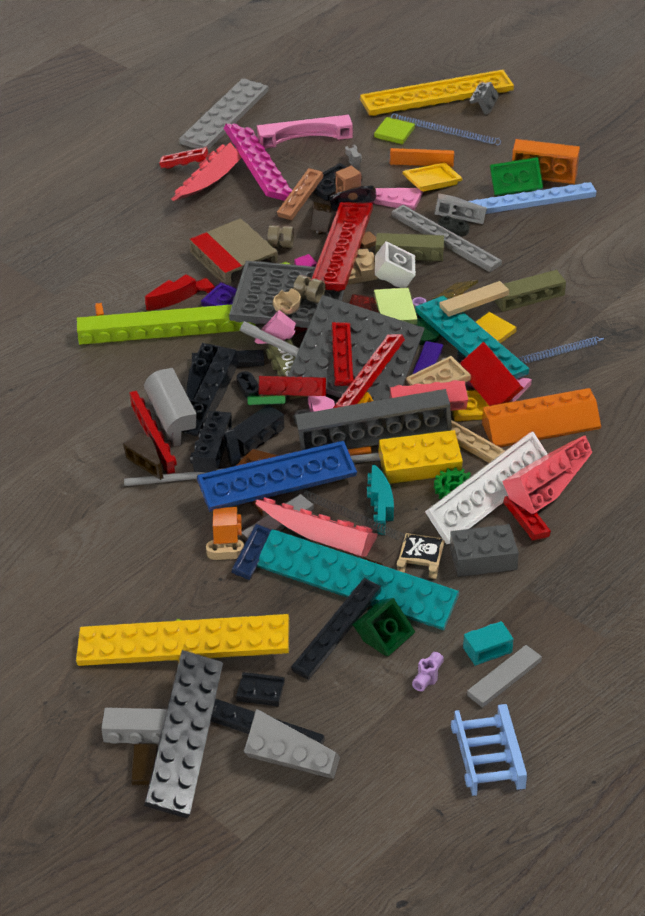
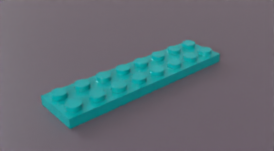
[415,296,529,379]

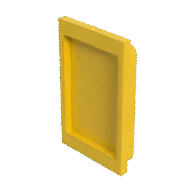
[402,163,463,191]

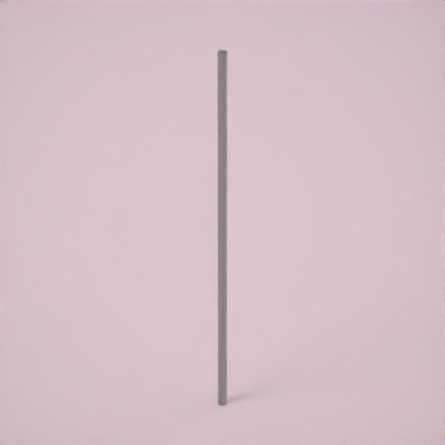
[124,453,380,486]

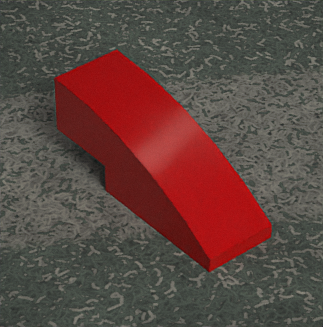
[145,274,197,311]

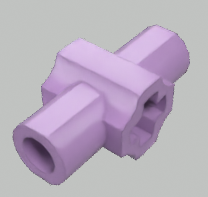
[412,652,444,692]

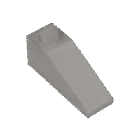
[435,193,487,224]

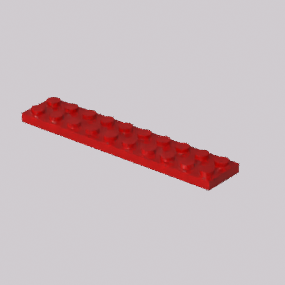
[311,202,373,291]

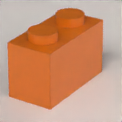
[213,507,242,544]

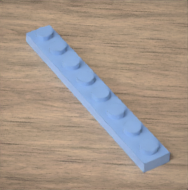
[469,182,596,214]

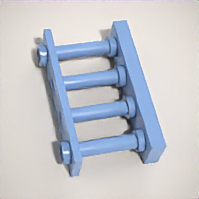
[451,704,527,796]

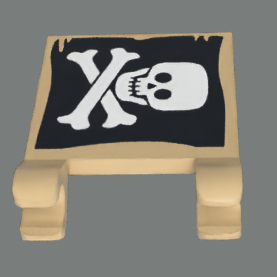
[397,533,445,579]

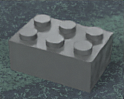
[450,524,519,577]

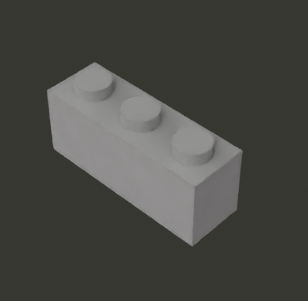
[102,708,167,745]

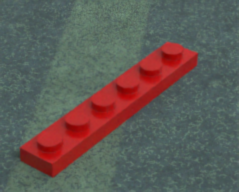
[333,334,405,408]
[129,391,177,474]

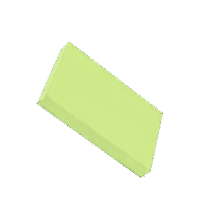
[374,288,417,324]

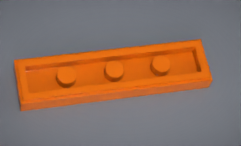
[390,148,454,167]

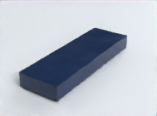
[231,524,271,580]

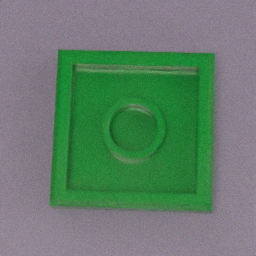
[247,395,285,405]

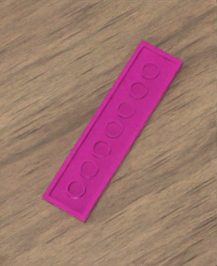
[224,123,292,201]

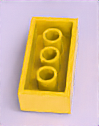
[378,430,463,484]

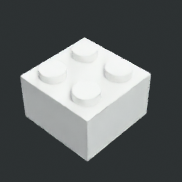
[375,241,415,288]

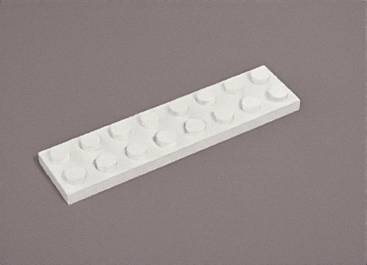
[425,431,547,545]

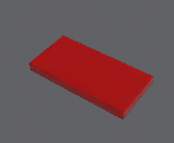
[459,341,524,406]

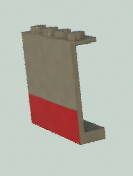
[189,218,278,285]

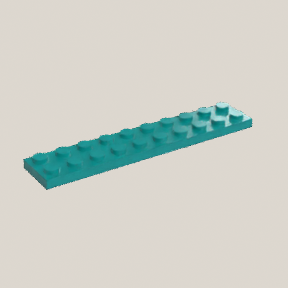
[257,529,459,630]

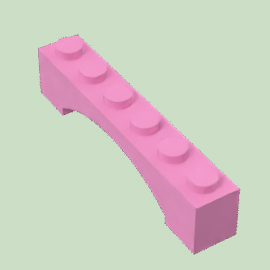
[257,115,353,148]

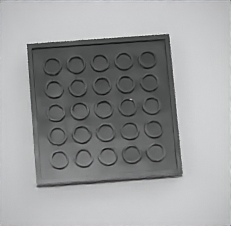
[229,261,345,329]
[288,295,425,401]

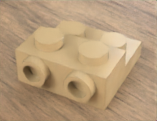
[347,249,378,285]

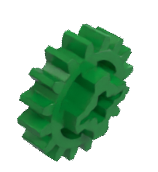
[434,467,471,499]

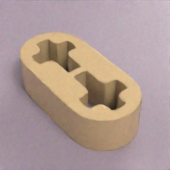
[206,540,244,560]

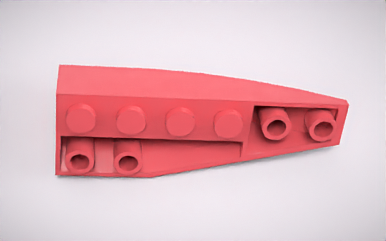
[171,143,242,201]
[502,436,592,514]
[256,497,378,557]

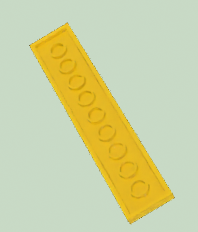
[360,70,514,116]
[76,614,289,666]

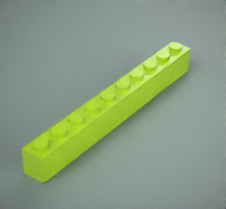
[77,305,255,345]

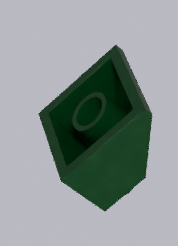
[352,598,415,657]

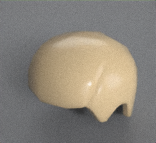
[273,288,301,315]

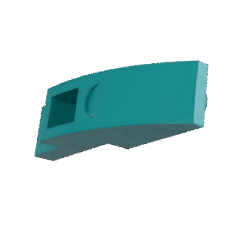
[367,465,394,535]

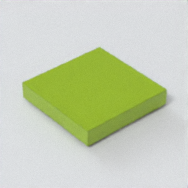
[374,117,415,144]

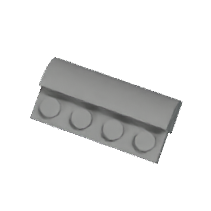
[144,368,196,447]

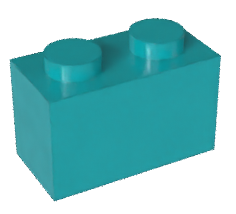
[463,621,514,666]

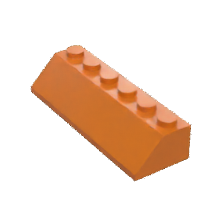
[482,388,601,447]

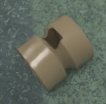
[267,225,294,248]
[293,275,325,303]

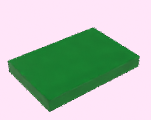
[490,157,543,197]

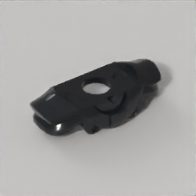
[329,185,376,211]

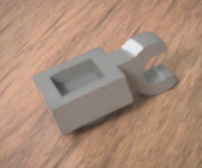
[345,145,362,170]

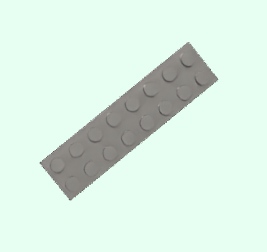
[179,79,268,150]

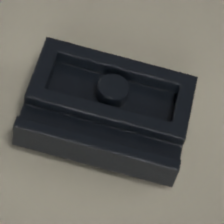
[236,672,285,707]

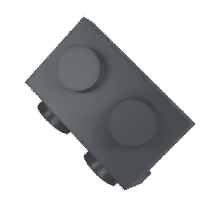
[469,82,498,115]

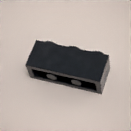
[233,404,285,456]

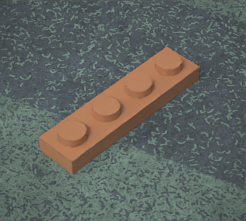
[277,168,324,220]

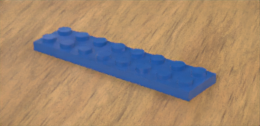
[197,441,357,512]

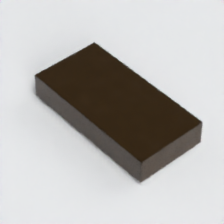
[131,744,157,785]

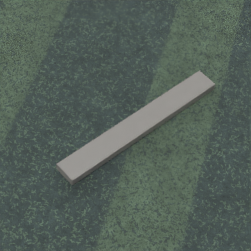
[392,205,502,272]

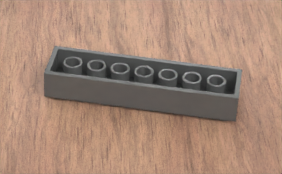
[296,389,452,451]

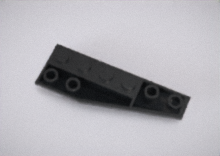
[181,342,239,436]

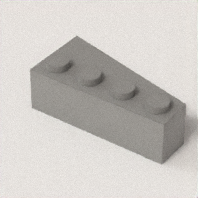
[244,709,340,779]

